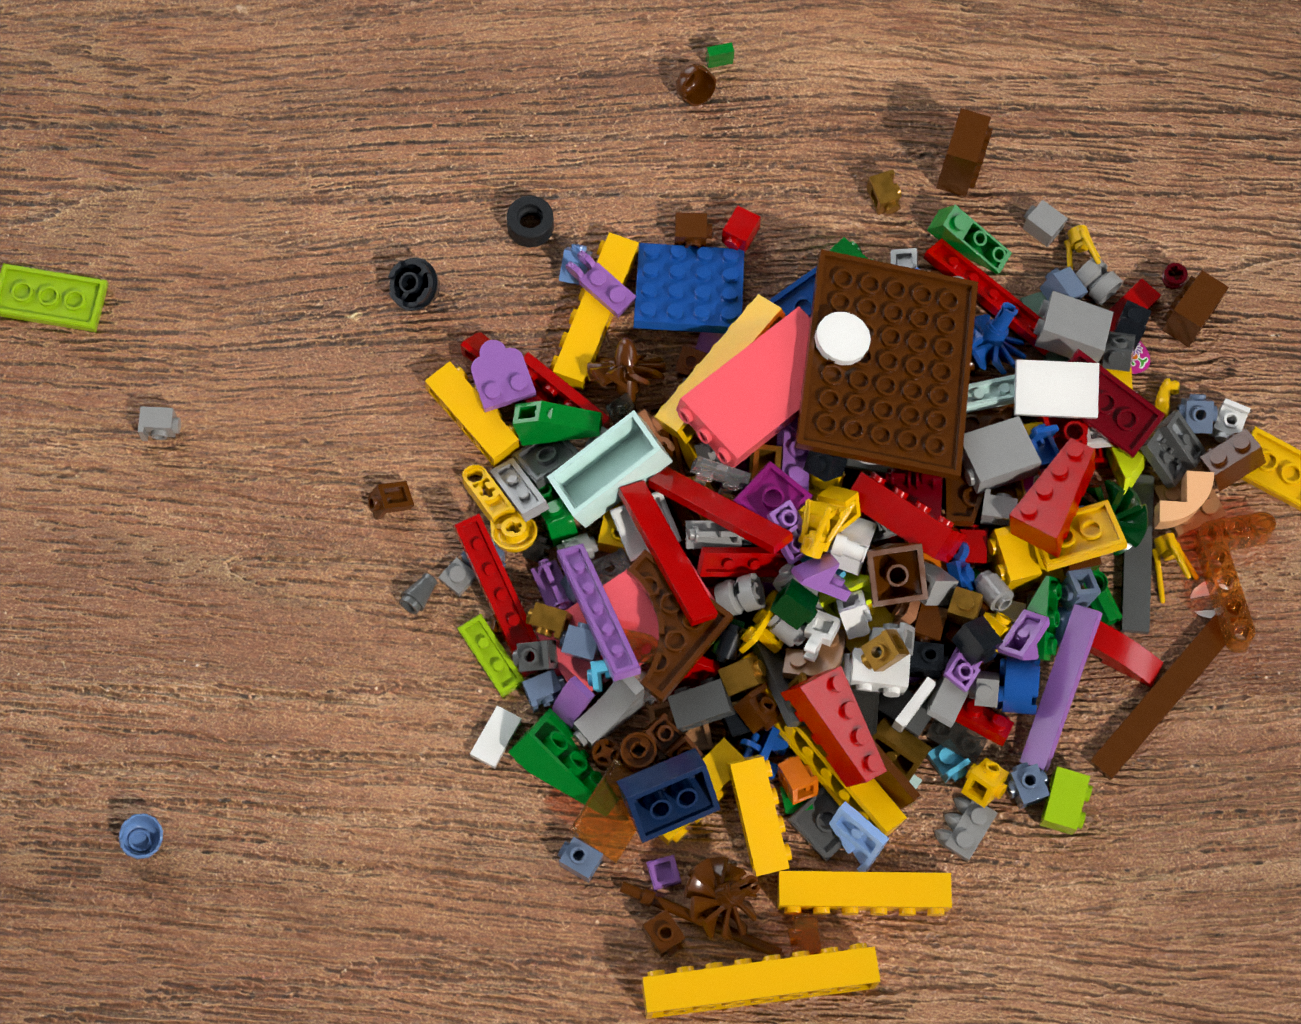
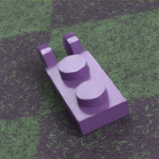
[565,250,636,318]

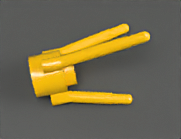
[1064,225,1101,270]
[798,499,856,559]
[1152,533,1199,604]

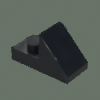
[1113,300,1152,351]

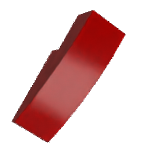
[1089,621,1163,687]

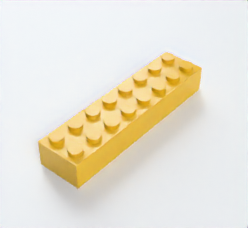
[642,943,881,1019]

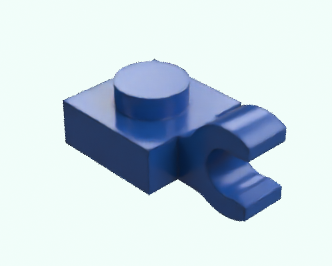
[946,542,975,591]

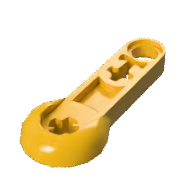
[462,465,538,553]

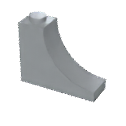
[573,676,644,750]

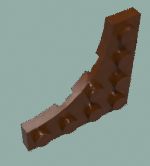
[627,549,733,703]

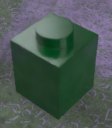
[770,578,819,630]

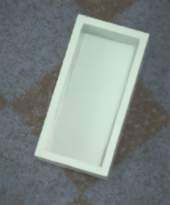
[547,410,673,528]

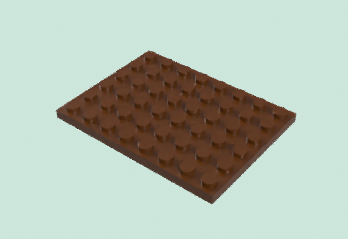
[795,249,978,480]

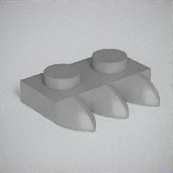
[934,797,998,862]

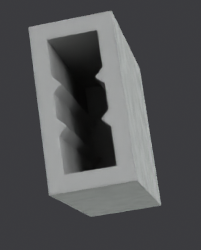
[1033,291,1114,363]
[962,416,1041,494]

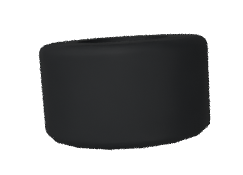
[506,195,554,248]

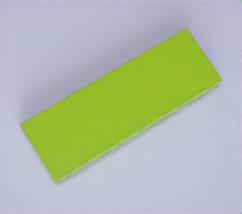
[457,613,525,698]

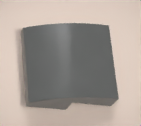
[1140,410,1206,489]

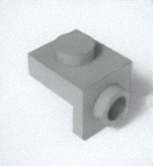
[891,248,918,269]

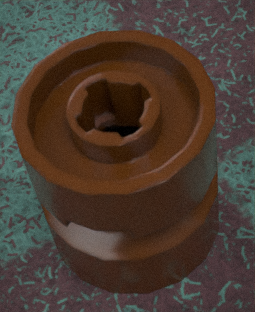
[620,732,657,775]

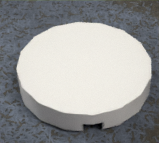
[814,312,871,365]

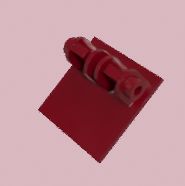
[886,468,942,517]

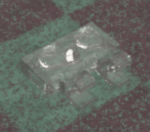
[690,456,751,498]

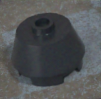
[388,258,440,311]

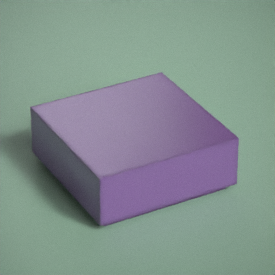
[646,854,682,891]

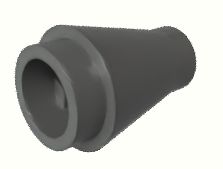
[399,573,437,615]

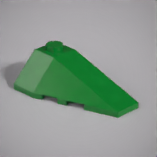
[508,708,619,817]

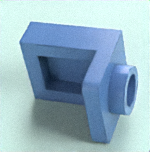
[559,244,593,285]

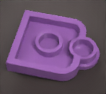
[471,340,536,412]

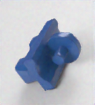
[739,727,789,780]

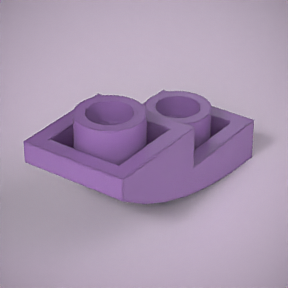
[767,500,805,565]
[943,647,982,693]
[552,676,595,729]

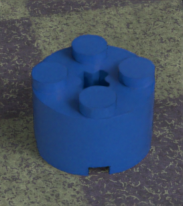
[996,656,1040,715]

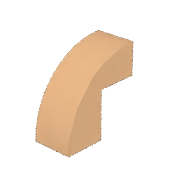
[1154,471,1214,529]

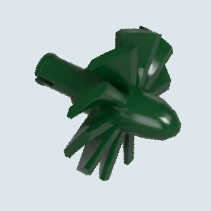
[1079,480,1148,555]

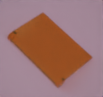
[569,759,636,863]

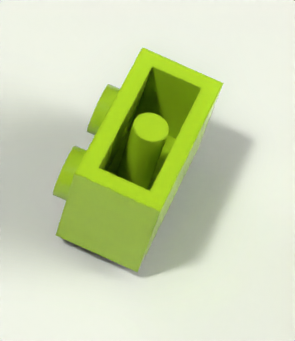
[1039,766,1093,835]

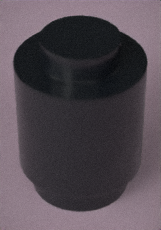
[711,623,746,665]

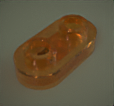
[622,628,658,663]

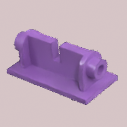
[530,558,574,611]

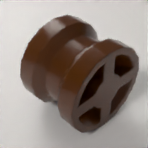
[592,738,620,771]

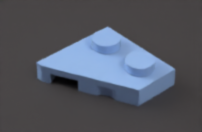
[829,801,889,872]

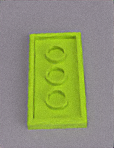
[0,263,108,332]

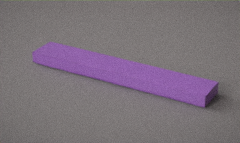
[557,543,641,682]
[1019,604,1103,772]

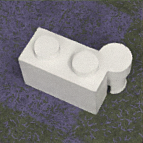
[826,517,877,576]
[841,648,910,697]

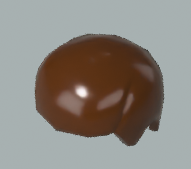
[676,64,717,106]

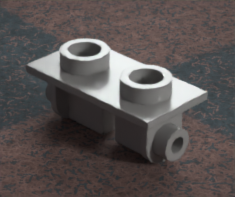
[686,520,745,549]

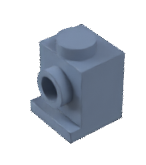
[1059,569,1101,611]
[522,669,566,713]

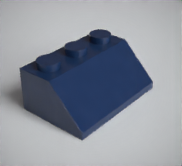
[617,748,721,843]

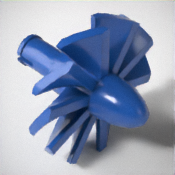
[972,302,1026,375]

